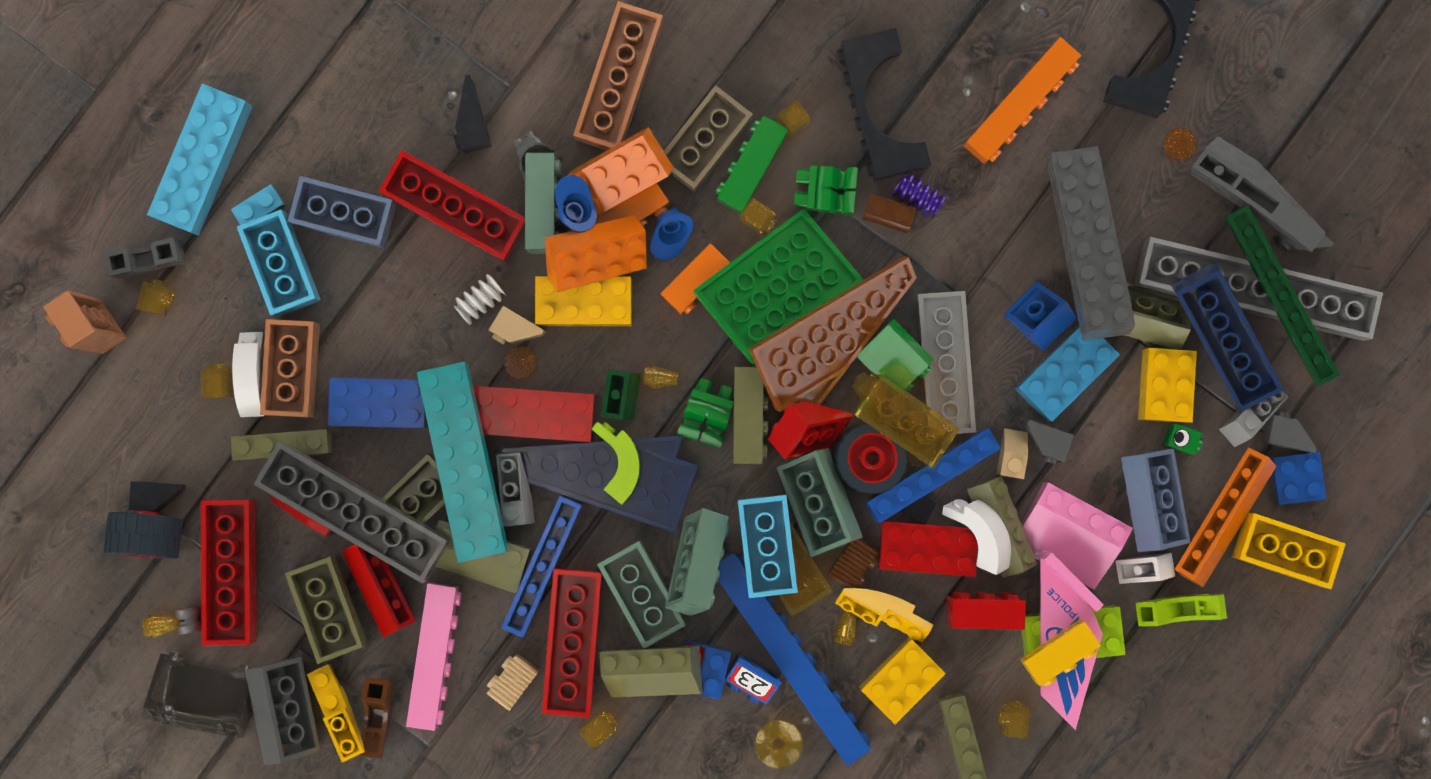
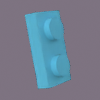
[231,184,285,225]

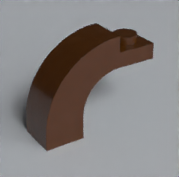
[358,677,393,759]

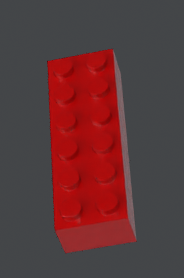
[378,150,525,263]
[473,386,596,442]
[201,499,257,646]
[542,568,603,718]

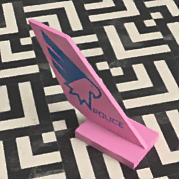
[1037,550,1104,730]

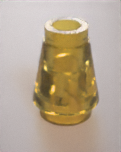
[642,365,678,388]
[833,610,856,647]
[142,615,179,639]

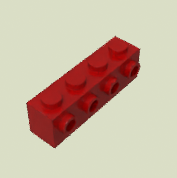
[342,544,416,637]

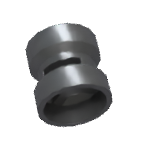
[175,606,202,635]

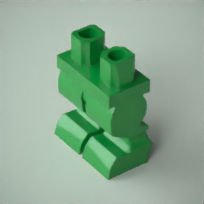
[794,165,858,216]
[677,378,733,449]

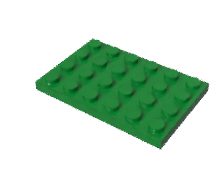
[693,209,863,366]

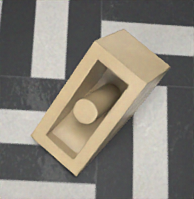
[489,306,546,345]
[996,428,1028,479]

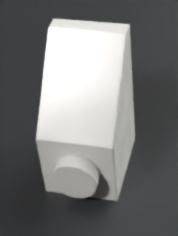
[1116,553,1175,584]

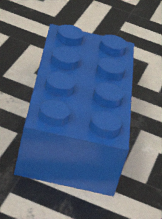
[328,378,428,428]

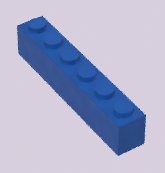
[863,428,1001,523]
[501,495,583,638]

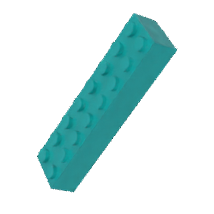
[417,362,509,563]

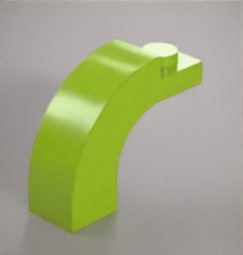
[592,422,640,505]
[1136,594,1227,626]

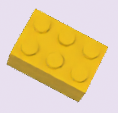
[1138,348,1197,423]
[859,637,946,724]

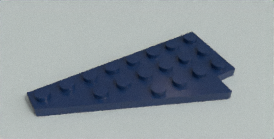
[495,436,698,533]

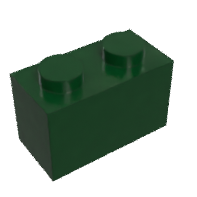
[601,369,641,420]

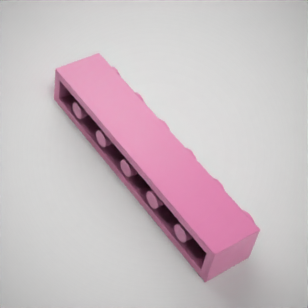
[406,582,462,731]

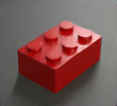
[946,591,1026,630]

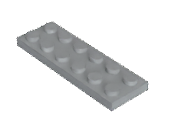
[917,291,976,436]

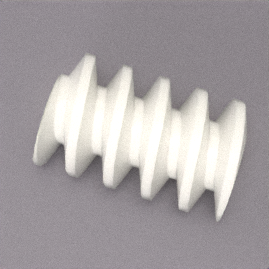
[454,274,506,325]

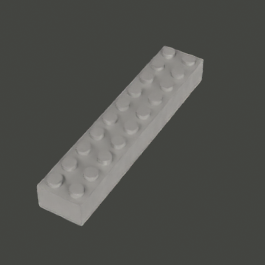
[1133,237,1383,341]

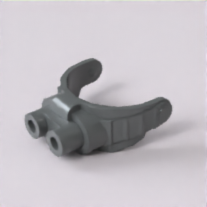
[513,131,562,180]

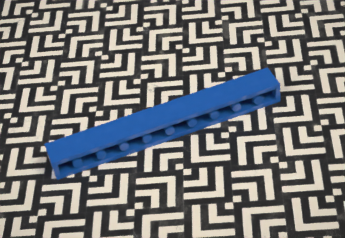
[718,551,871,766]

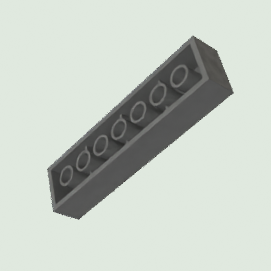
[1047,146,1135,341]
[254,442,451,583]

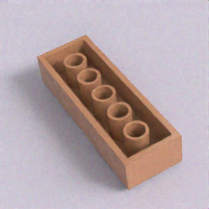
[573,1,664,151]

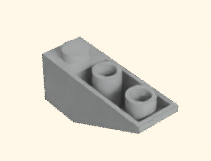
[1219,391,1288,447]
[496,453,535,526]

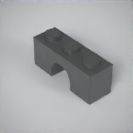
[103,237,186,279]

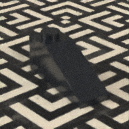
[453,74,492,154]

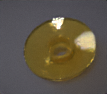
[755,720,803,769]

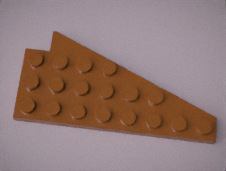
[748,256,917,412]

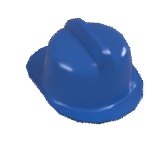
[555,175,597,232]
[650,207,694,260]

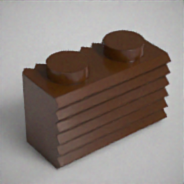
[862,194,916,233]
[827,539,879,588]

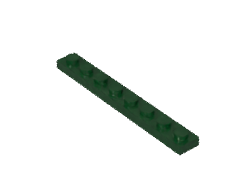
[1224,205,1340,387]

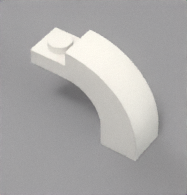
[232,332,265,417]
[942,499,1011,575]

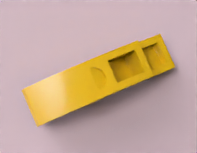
[835,588,933,643]
[307,664,365,763]

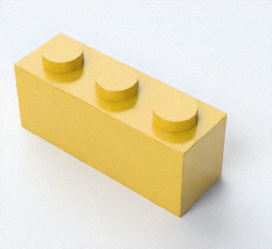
[1020,619,1101,687]

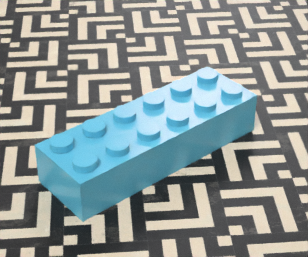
[147,84,253,236]

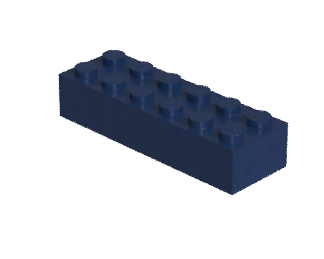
[1171,262,1284,412]

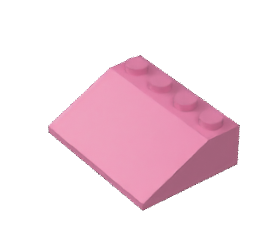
[1021,482,1133,590]

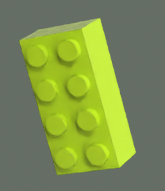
[1022,605,1126,658]

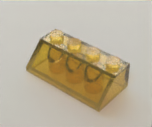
[854,374,960,469]

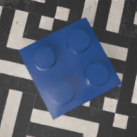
[1270,452,1326,505]

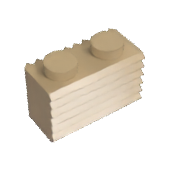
[487,653,540,711]

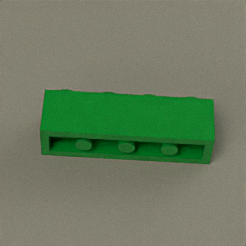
[716,116,788,215]

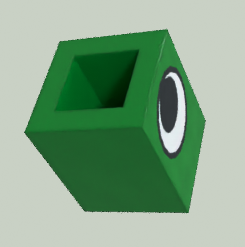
[1162,423,1203,455]

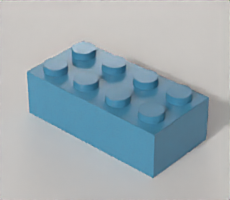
[1014,325,1120,422]

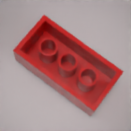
[877,521,978,577]

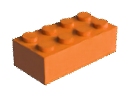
[568,127,674,216]
[545,215,646,292]

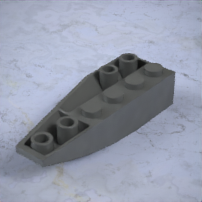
[1190,136,1326,253]

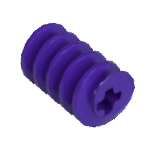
[892,172,946,218]

